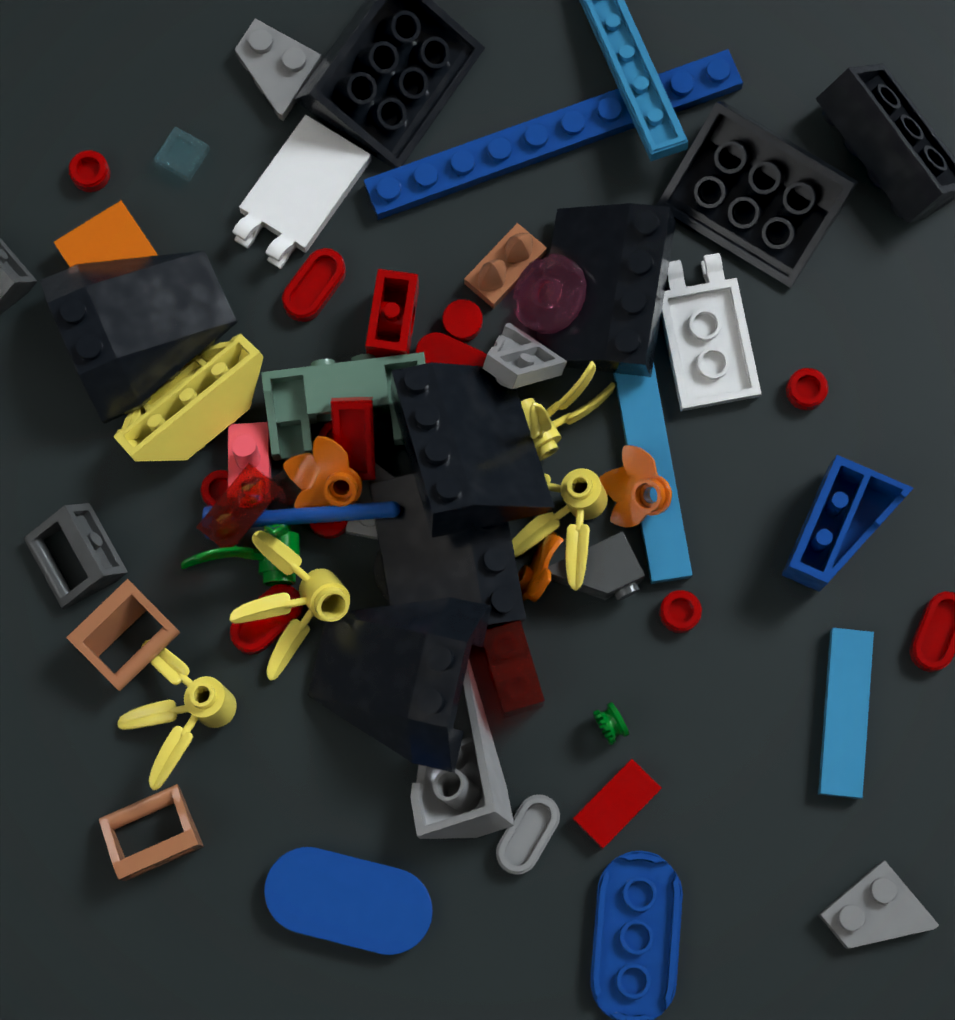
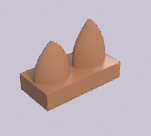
[464,223,547,309]

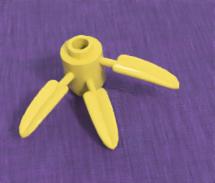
[521,361,616,461]
[512,468,608,591]
[229,530,350,681]
[118,640,237,790]

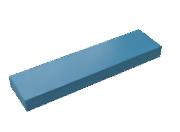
[818,628,874,799]

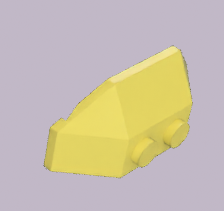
[114,334,264,462]

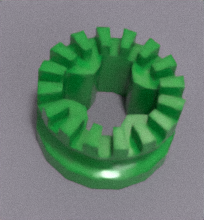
[593,702,629,745]

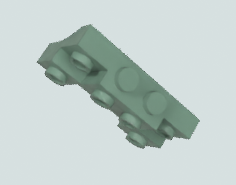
[261,352,426,461]

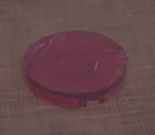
[513,253,587,334]

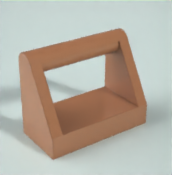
[66,579,181,691]
[99,784,204,881]

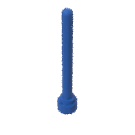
[202,501,401,539]

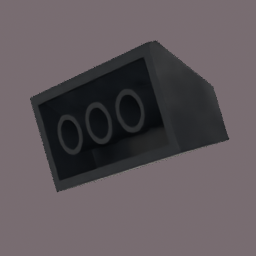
[816,63,955,223]

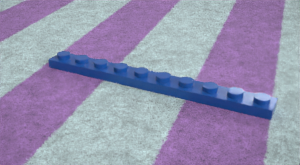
[364,49,743,220]

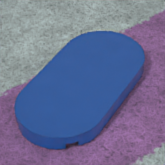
[264,847,433,955]
[590,851,683,1020]

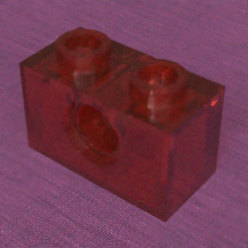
[482,620,545,719]

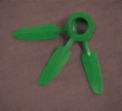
[181,524,300,586]

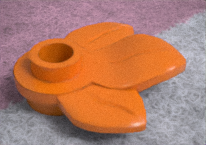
[283,436,363,508]
[599,445,672,528]
[518,532,564,602]

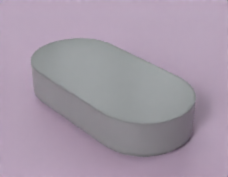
[496,795,560,875]

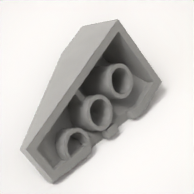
[410,660,514,839]

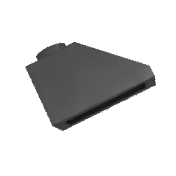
[548,531,645,601]

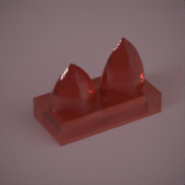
[196,463,283,548]

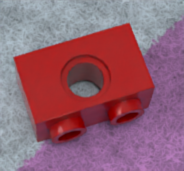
[365,269,419,358]

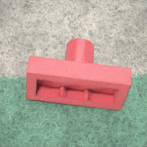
[228,422,271,505]

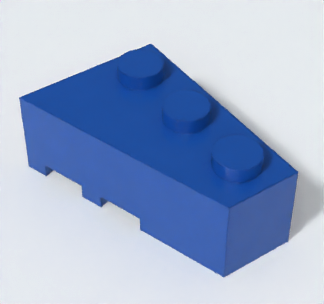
[782,455,914,592]

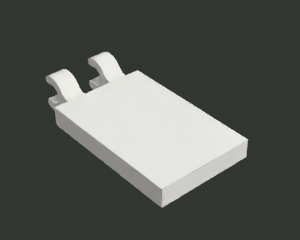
[232,115,372,269]
[661,253,761,411]

